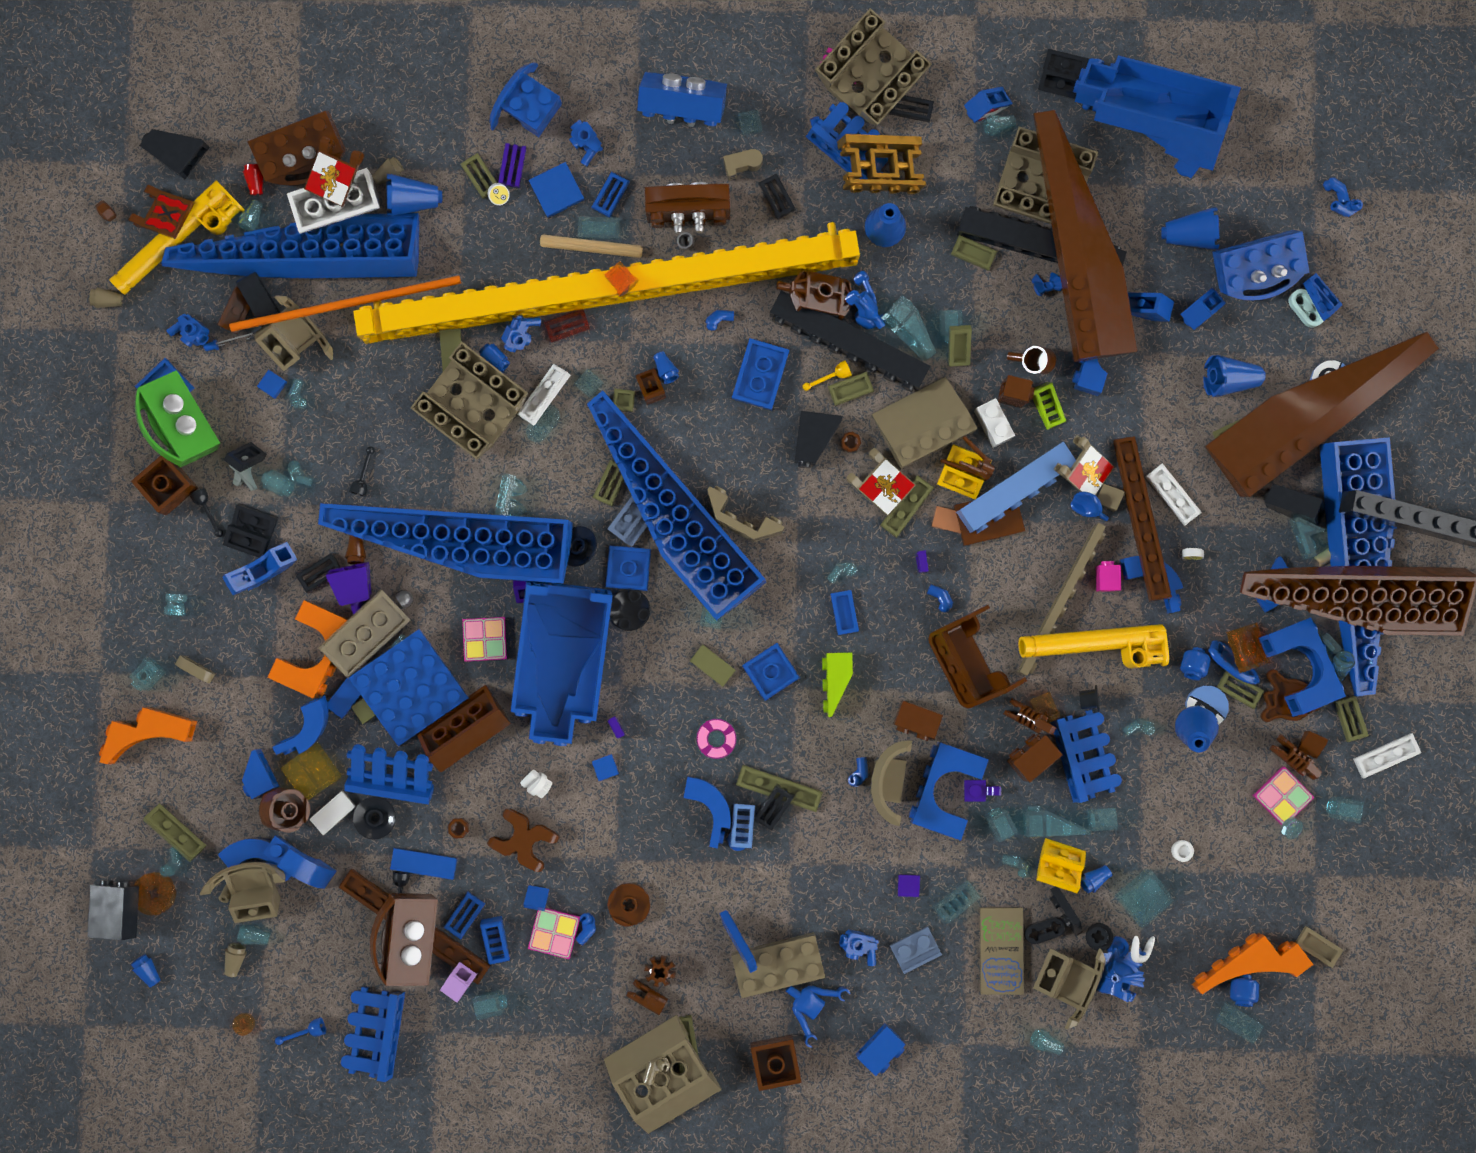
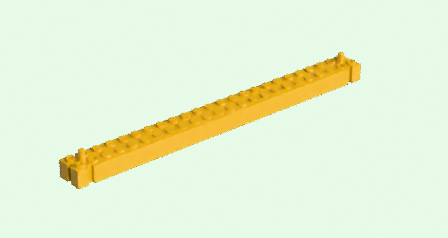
[353,222,860,344]

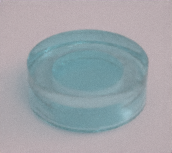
[1281,817,1303,839]

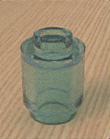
[261,469,295,497]

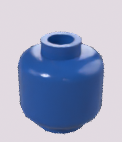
[1180,647,1211,680]
[1230,974,1259,1007]

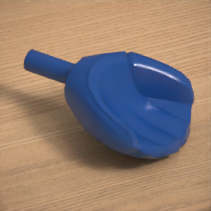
[1071,491,1109,521]

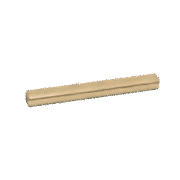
[540,235,643,258]

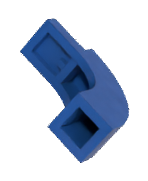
[1120,556,1183,614]
[684,776,731,848]
[218,837,293,882]

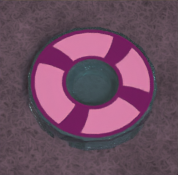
[695,718,738,760]

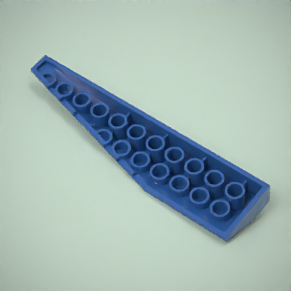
[587,391,766,621]
[1319,437,1397,696]
[318,503,573,584]

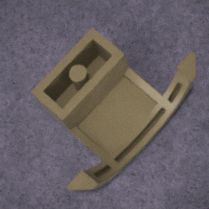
[254,295,333,371]
[870,741,912,826]
[200,862,286,923]
[1033,948,1106,1029]

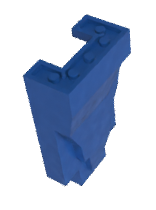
[1073,55,1241,171]
[511,581,613,746]

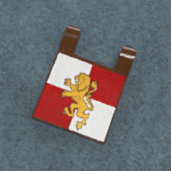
[304,136,364,207]

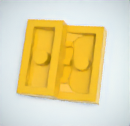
[937,444,992,499]
[1036,838,1086,893]

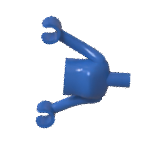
[846,271,885,329]
[786,985,850,1047]

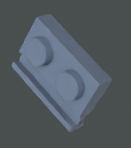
[607,496,647,547]
[890,926,942,974]

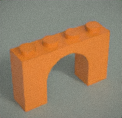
[267,600,348,699]

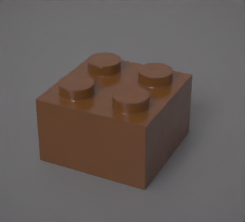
[131,456,198,515]
[1007,734,1062,783]
[750,1034,802,1091]

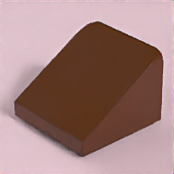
[1298,731,1328,759]

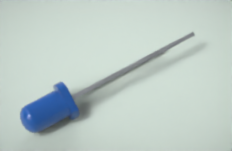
[203,333,253,351]

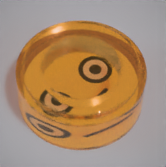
[232,1013,255,1036]

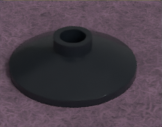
[567,526,597,567]
[353,797,396,840]

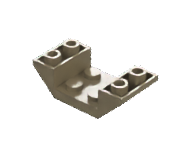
[708,486,784,543]

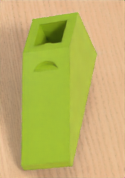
[822,653,853,717]

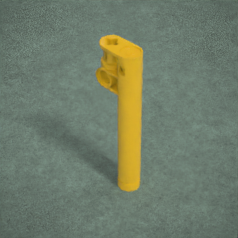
[109,180,246,295]
[1018,624,1169,668]

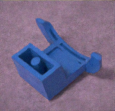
[489,62,562,137]

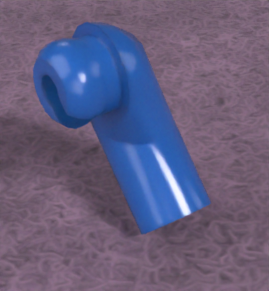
[1323,177,1350,204]
[706,310,734,331]
[848,757,869,787]

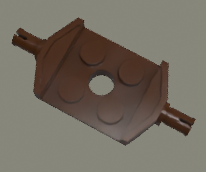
[776,269,856,320]

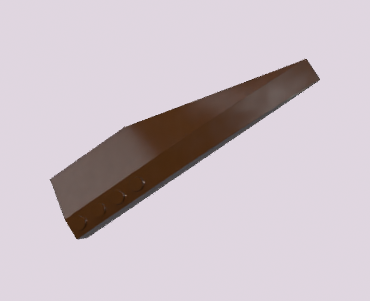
[1204,332,1439,497]

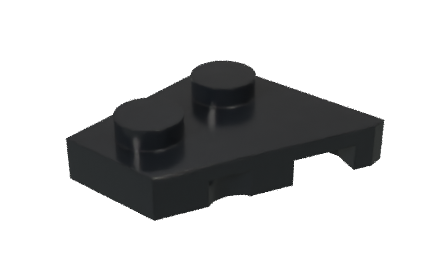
[1049,886,1083,936]

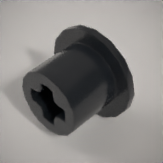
[1079,685,1100,712]
[1085,923,1113,951]

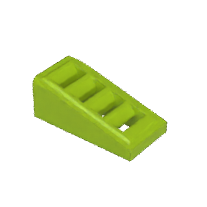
[1033,382,1066,429]

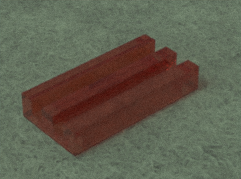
[544,309,590,343]

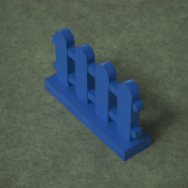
[806,102,888,179]
[1050,709,1122,803]
[345,744,434,805]
[341,986,405,1082]

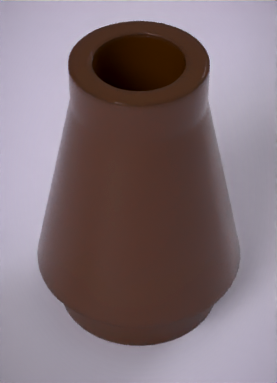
[345,535,366,565]

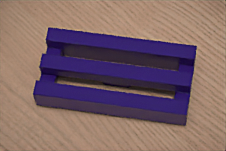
[498,143,527,188]

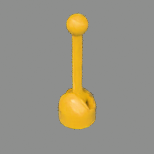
[803,360,852,391]

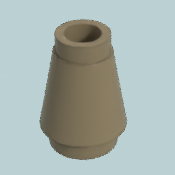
[372,157,404,185]
[89,287,123,308]
[224,943,247,977]

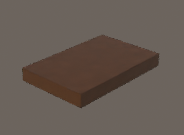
[954,500,1025,546]

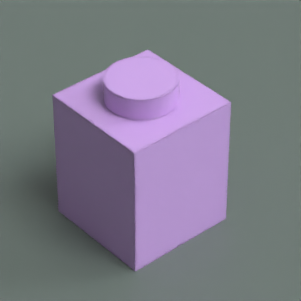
[440,962,477,1003]

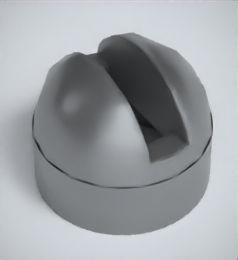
[677,232,694,250]
[395,591,413,609]

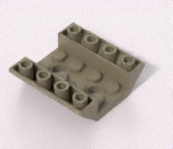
[815,8,932,126]
[993,127,1098,224]
[411,341,528,460]
[604,1015,722,1134]

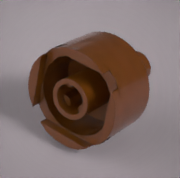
[259,788,310,833]

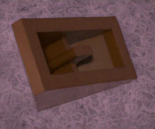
[635,368,666,405]

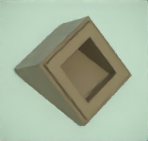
[1098,484,1125,512]

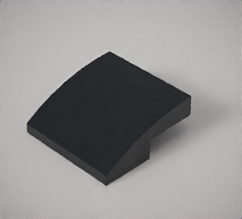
[1038,49,1089,99]
[223,503,279,558]

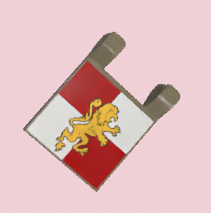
[1054,435,1114,495]
[847,448,916,516]

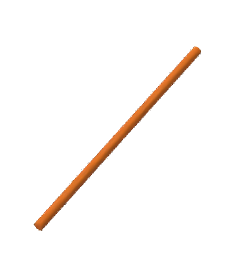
[229,276,461,332]

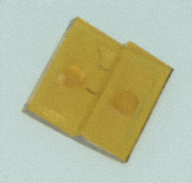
[281,742,342,801]

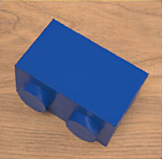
[856,1023,905,1076]

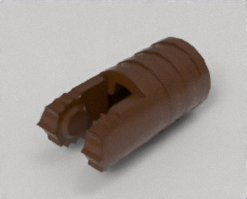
[626,979,668,1015]

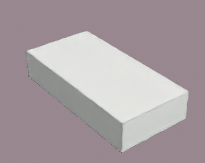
[309,791,357,835]

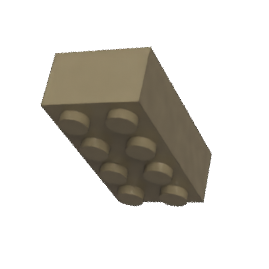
[731,932,825,998]

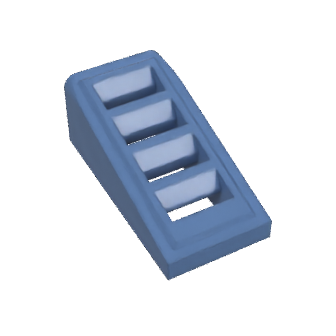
[731,804,755,848]

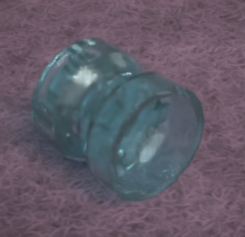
[164,593,187,616]

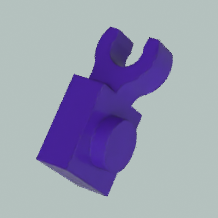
[964,780,1001,802]

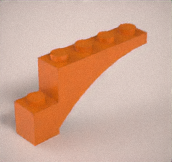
[1192,933,1314,994]

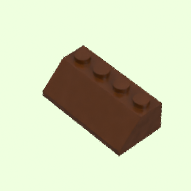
[417,684,511,772]

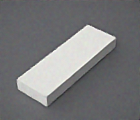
[517,364,571,426]
[1145,463,1202,526]
[1353,733,1421,778]

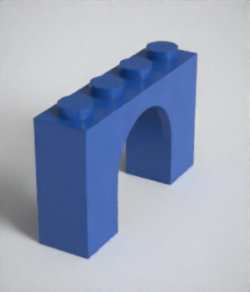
[1258,618,1346,717]
[909,742,989,841]

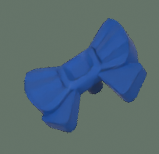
[1032,272,1062,296]

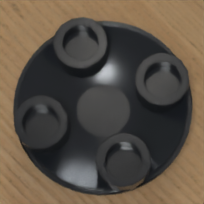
[610,589,650,631]

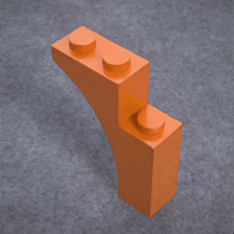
[99,707,197,764]

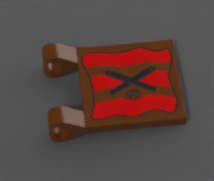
[128,185,195,239]

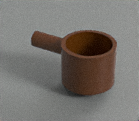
[1007,346,1056,374]

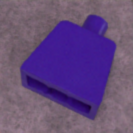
[326,562,372,614]

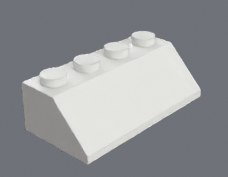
[287,168,380,234]

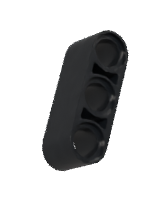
[236,272,280,327]

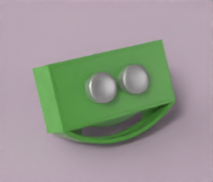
[135,370,220,468]

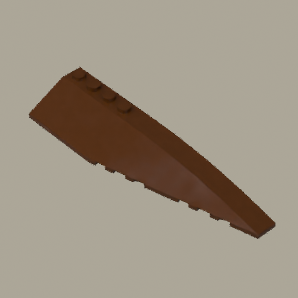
[1033,110,1137,362]
[1240,566,1476,636]

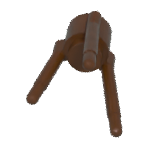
[940,436,995,481]

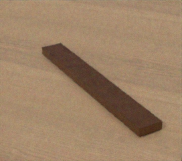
[1113,436,1172,602]
[339,869,491,984]

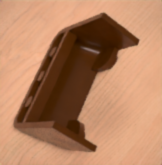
[928,605,1027,708]

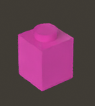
[1095,561,1121,592]

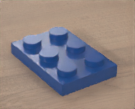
[732,338,790,411]

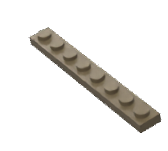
[1017,523,1106,676]

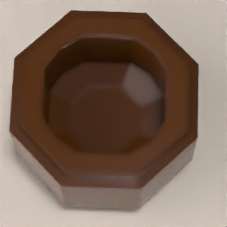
[95,200,117,222]
[840,431,861,453]
[448,818,469,839]

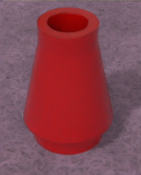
[243,164,263,196]

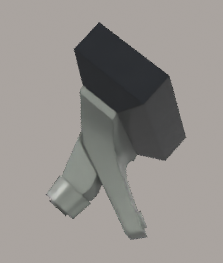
[224,442,267,491]

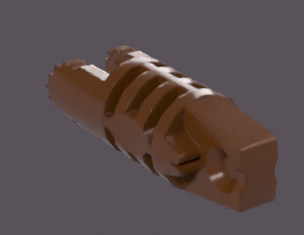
[1003,698,1056,735]
[1270,734,1322,780]

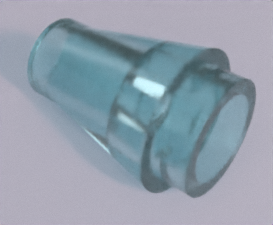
[983,115,1016,136]
[238,199,264,232]
[1333,651,1355,681]
[237,924,271,945]
[1030,1029,1064,1055]

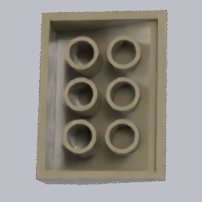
[872,377,977,470]

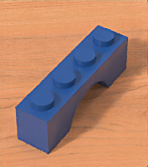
[1072,359,1108,396]

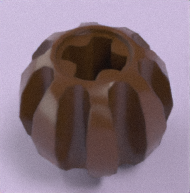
[644,955,676,987]

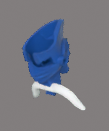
[1096,936,1155,1002]

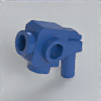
[569,120,603,167]
[166,313,209,347]
[501,315,541,352]
[839,930,879,966]

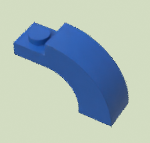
[222,542,297,595]
[272,695,329,755]
[263,835,337,889]

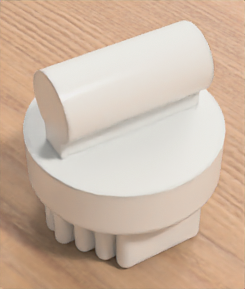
[520,770,552,798]

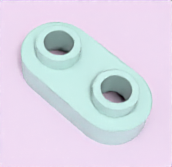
[1289,289,1323,328]

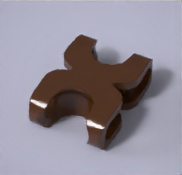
[487,808,560,872]

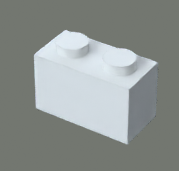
[974,398,1015,448]

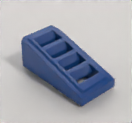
[480,916,510,965]

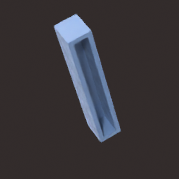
[956,442,1076,534]

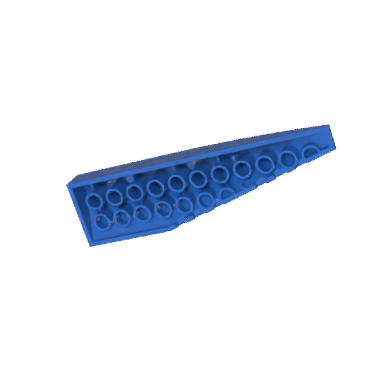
[161,213,419,278]

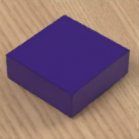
[915,550,929,574]
[608,716,626,739]
[897,874,920,897]

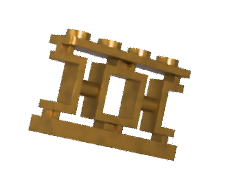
[837,134,926,194]

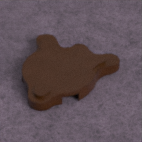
[1260,669,1321,722]

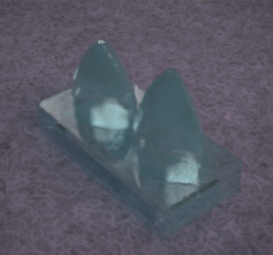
[494,474,527,516]

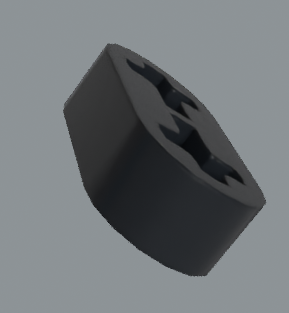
[1024,917,1065,944]

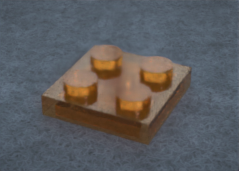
[1226,622,1270,673]

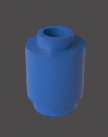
[479,343,510,372]

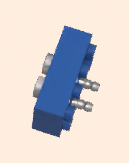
[637,72,727,127]
[1212,230,1310,300]

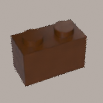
[997,375,1035,408]
[893,701,943,741]

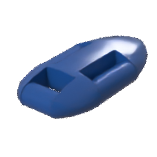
[1208,640,1259,684]

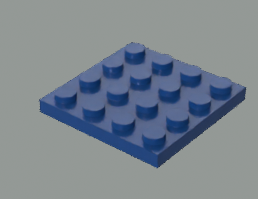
[349,628,469,746]

